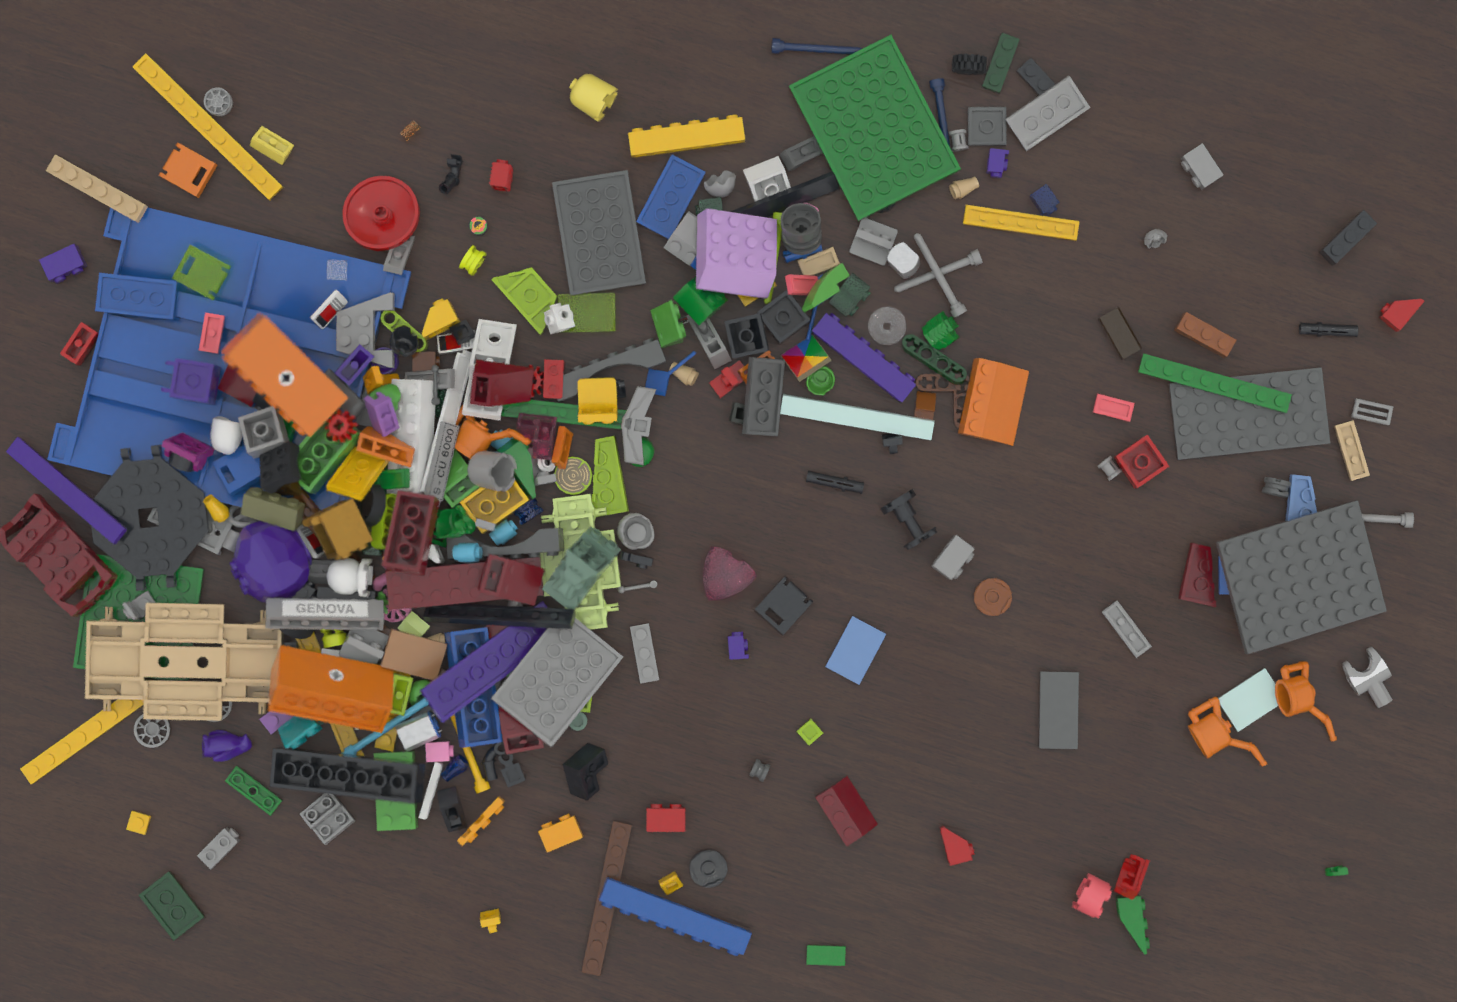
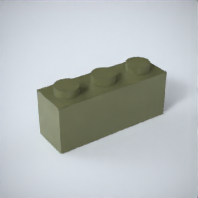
[241,487,305,531]

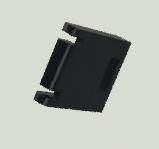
[754,576,813,636]

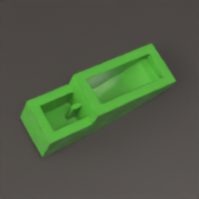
[802,263,850,312]

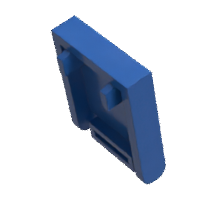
[212,444,260,496]

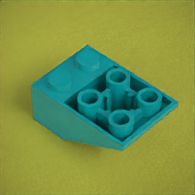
[278,716,324,749]

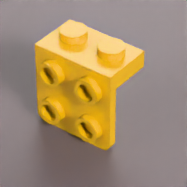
[577,377,618,424]

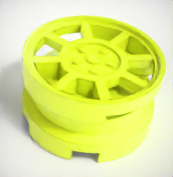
[459,245,487,276]

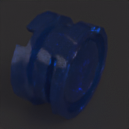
[513,498,544,525]

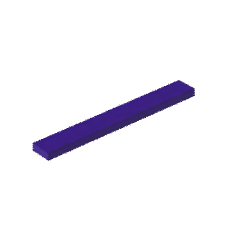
[6,437,127,545]

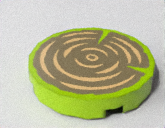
[554,457,592,495]

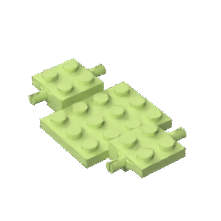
[540,494,621,630]

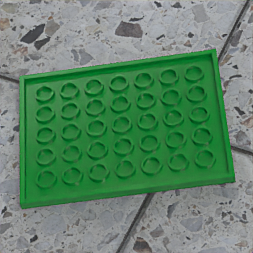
[789,35,961,221]

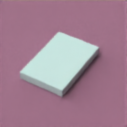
[1218,668,1278,732]

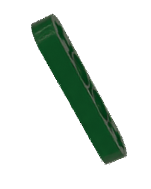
[902,334,967,385]

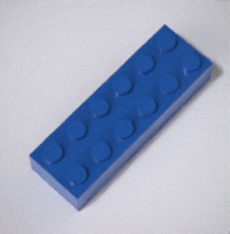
[444,627,502,748]

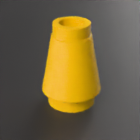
[203,495,230,523]

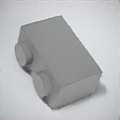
[1181,143,1223,190]

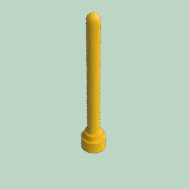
[451,714,490,794]

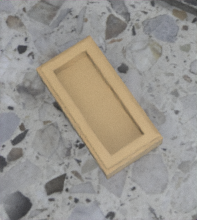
[797,247,840,276]

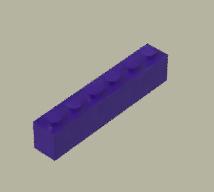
[812,313,916,403]

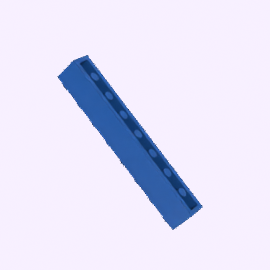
[599,877,752,956]

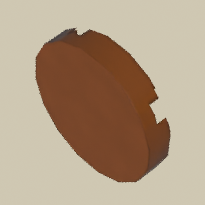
[974,578,1012,616]

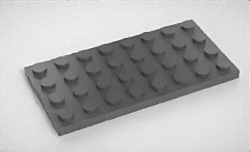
[1169,367,1330,460]

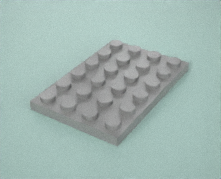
[491,618,623,747]

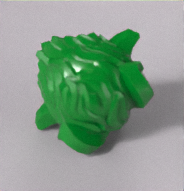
[435,505,476,539]

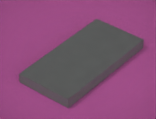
[742,357,785,436]
[1039,671,1079,749]

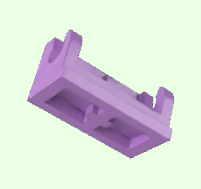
[363,392,400,437]

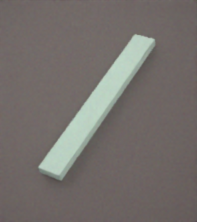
[780,394,935,440]

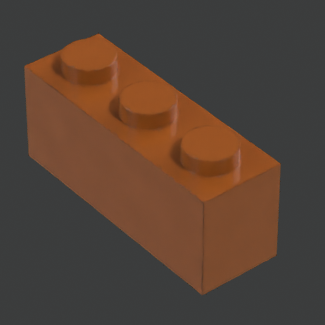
[1174,312,1236,358]

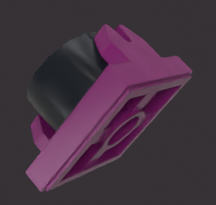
[162,432,214,472]

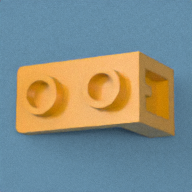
[363,366,399,394]

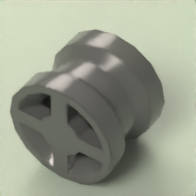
[749,759,771,782]

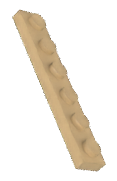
[46,155,148,223]

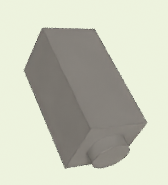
[197,827,241,869]

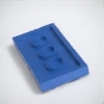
[636,154,706,239]
[95,273,177,320]

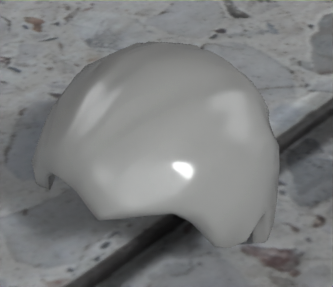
[704,171,736,198]

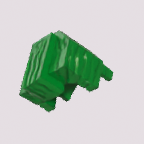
[922,311,960,351]

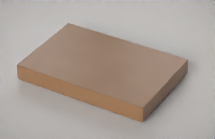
[380,629,447,680]

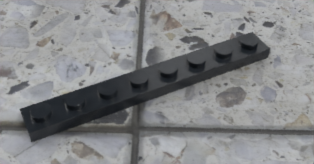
[423,604,576,629]

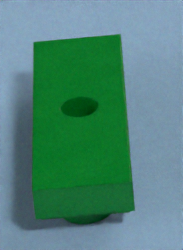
[225,766,283,816]

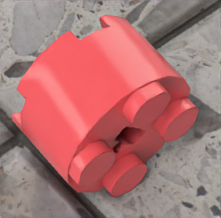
[1072,873,1112,918]

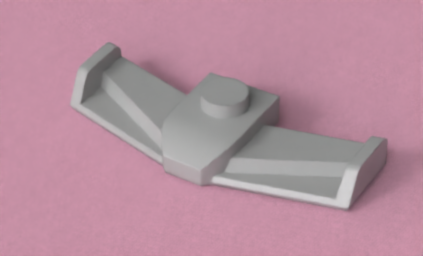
[621,386,656,465]

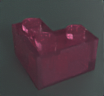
[516,413,557,460]

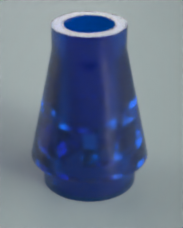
[441,754,469,782]

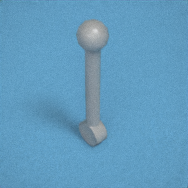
[618,581,657,593]

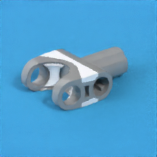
[1342,647,1393,708]

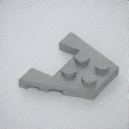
[336,293,395,368]

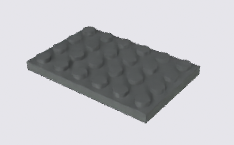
[552,170,646,296]

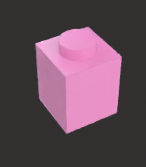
[425,741,454,762]

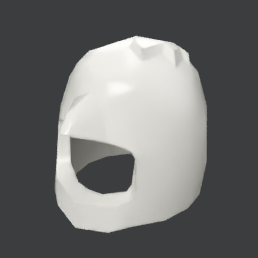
[210,416,243,455]

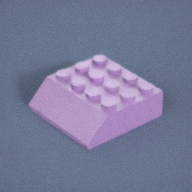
[696,209,777,299]

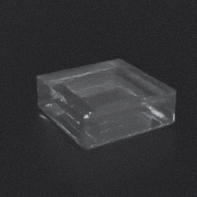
[327,259,347,280]

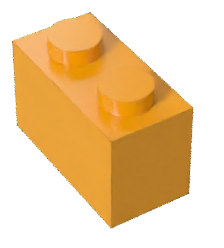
[538,814,583,852]

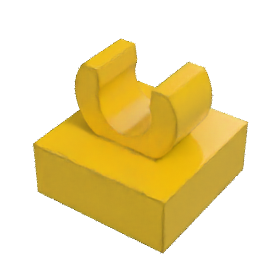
[480,909,501,933]

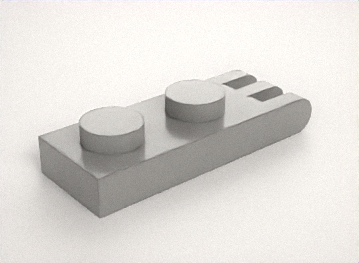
[383,236,415,275]

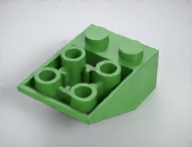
[651,300,686,348]
[444,449,480,508]

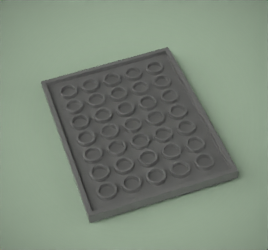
[1216,500,1387,654]

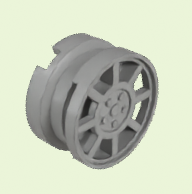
[204,88,233,116]

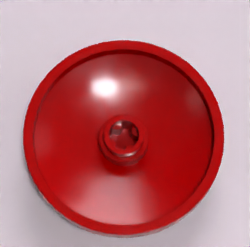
[342,176,420,251]

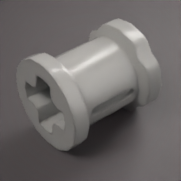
[949,129,969,152]
[1097,456,1122,481]

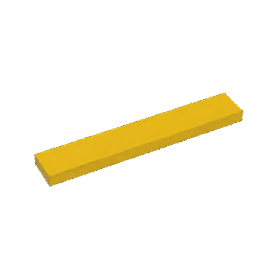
[963,205,1079,241]

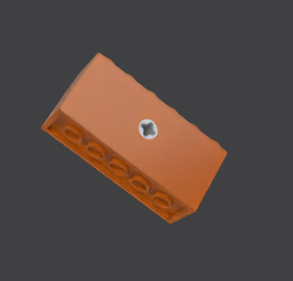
[221,313,348,437]
[268,645,394,733]

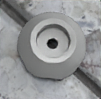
[1144,229,1168,249]

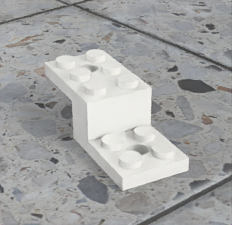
[462,319,517,420]

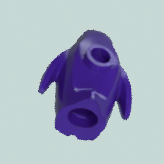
[202,730,252,761]

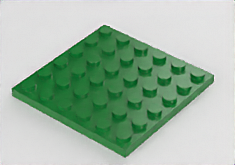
[73,554,204,681]

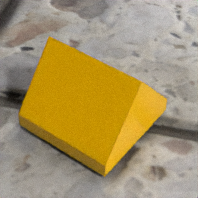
[658,871,683,895]

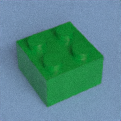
[673,277,728,325]

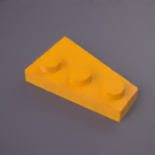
[457,796,505,846]

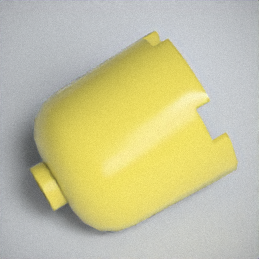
[569,74,618,122]

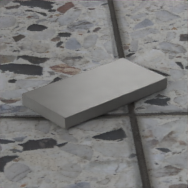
[1005,76,1090,151]

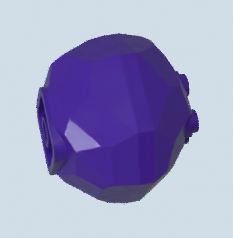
[229,521,312,603]

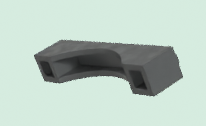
[557,338,666,403]
[447,528,564,562]

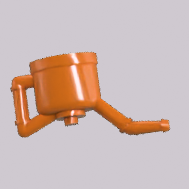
[455,405,531,459]
[1275,661,1337,742]
[1188,697,1267,767]

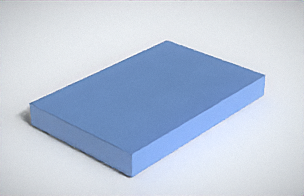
[825,616,886,685]

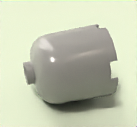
[467,451,517,491]

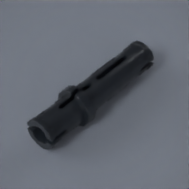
[1299,322,1358,337]
[806,470,865,494]

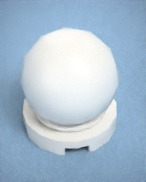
[326,557,373,597]

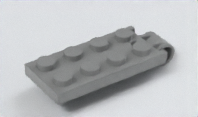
[147,507,240,555]

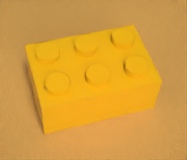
[459,480,530,534]

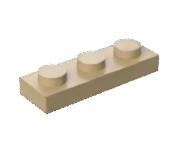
[1334,420,1370,481]

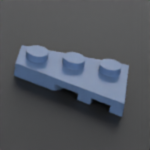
[1286,474,1317,521]

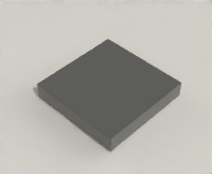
[968,107,1006,146]

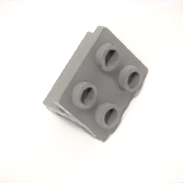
[849,218,898,266]
[339,630,389,664]

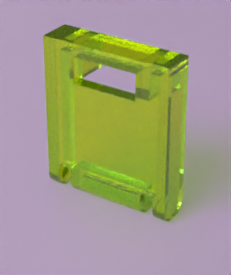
[172,245,231,301]

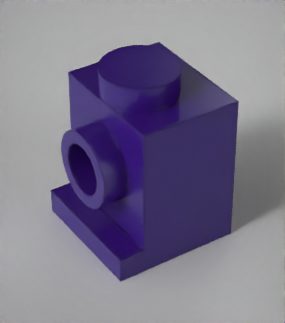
[986,148,1009,178]
[728,632,749,660]

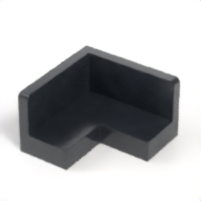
[562,743,608,801]

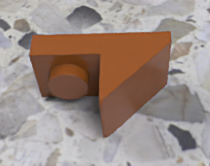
[914,391,936,420]

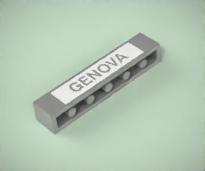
[266,598,384,630]

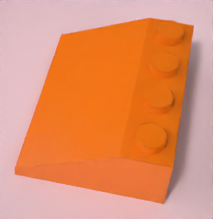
[958,358,1029,446]

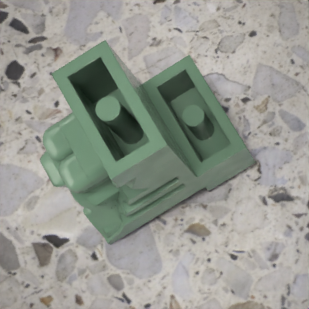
[542,526,621,609]

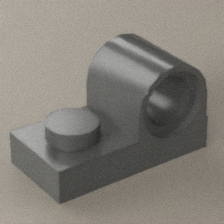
[780,136,823,172]

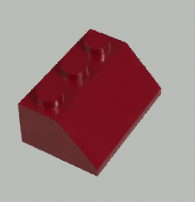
[815,776,878,847]

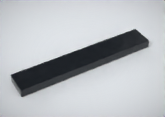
[730,172,839,218]

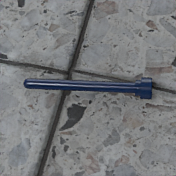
[771,38,862,54]
[929,78,950,147]

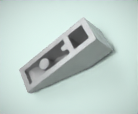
[686,315,732,369]

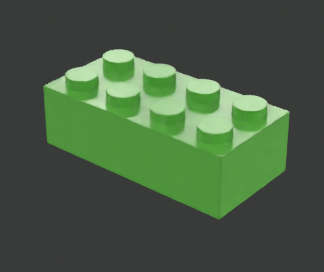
[297,411,361,494]
[374,751,418,831]

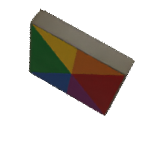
[780,335,831,382]

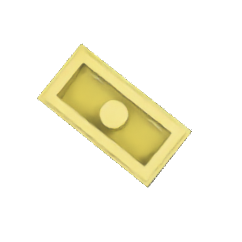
[250,126,294,165]

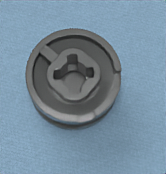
[1262,477,1291,498]

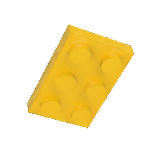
[326,446,389,501]

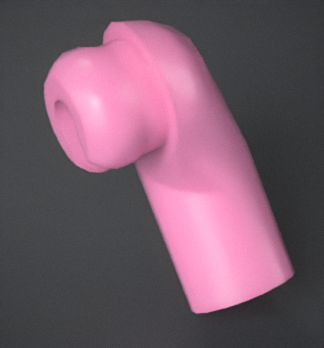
[372,573,386,591]

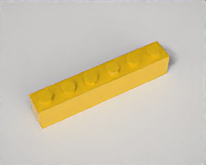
[628,115,745,158]

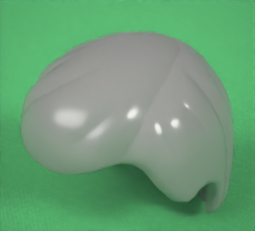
[617,513,654,550]

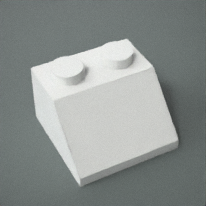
[743,156,791,202]

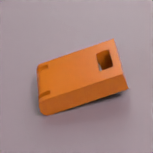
[158,142,217,198]

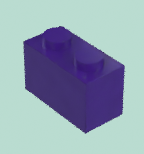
[39,244,87,283]

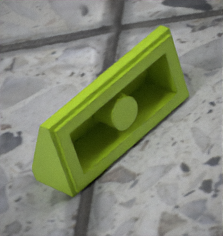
[391,673,413,716]

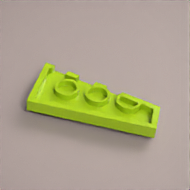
[592,436,629,517]

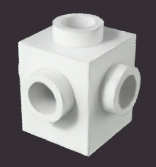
[544,303,575,334]

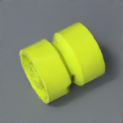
[320,629,347,648]

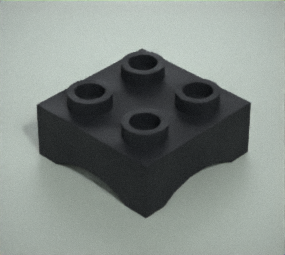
[260,441,301,494]

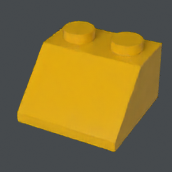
[422,298,460,340]

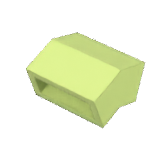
[398,611,430,637]

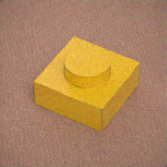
[126,811,151,835]

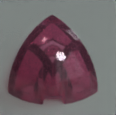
[703,546,757,600]

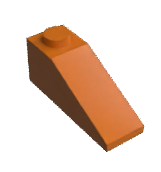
[356,426,415,467]

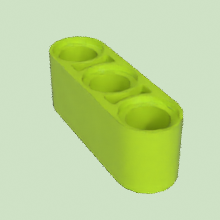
[381,311,428,352]
[371,494,397,549]

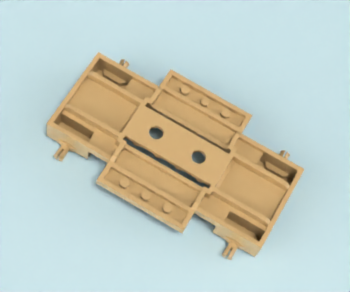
[85,603,284,721]

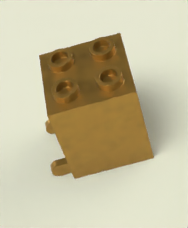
[302,498,373,560]

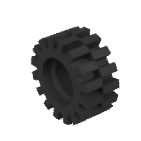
[952,54,987,75]

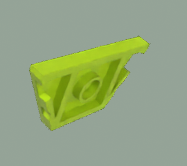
[491,267,557,335]

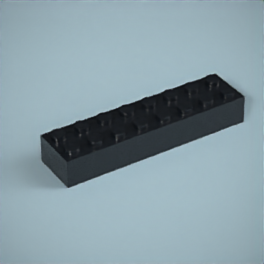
[270,747,426,804]

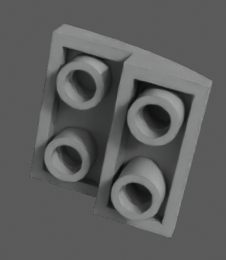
[300,793,356,845]

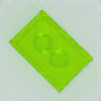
[557,293,616,333]

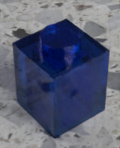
[1029,184,1060,216]

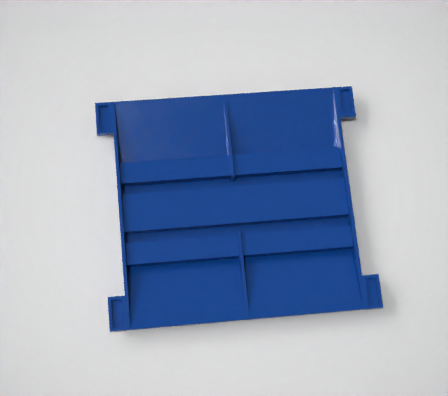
[47,207,412,521]

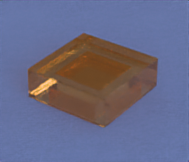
[400,121,420,141]

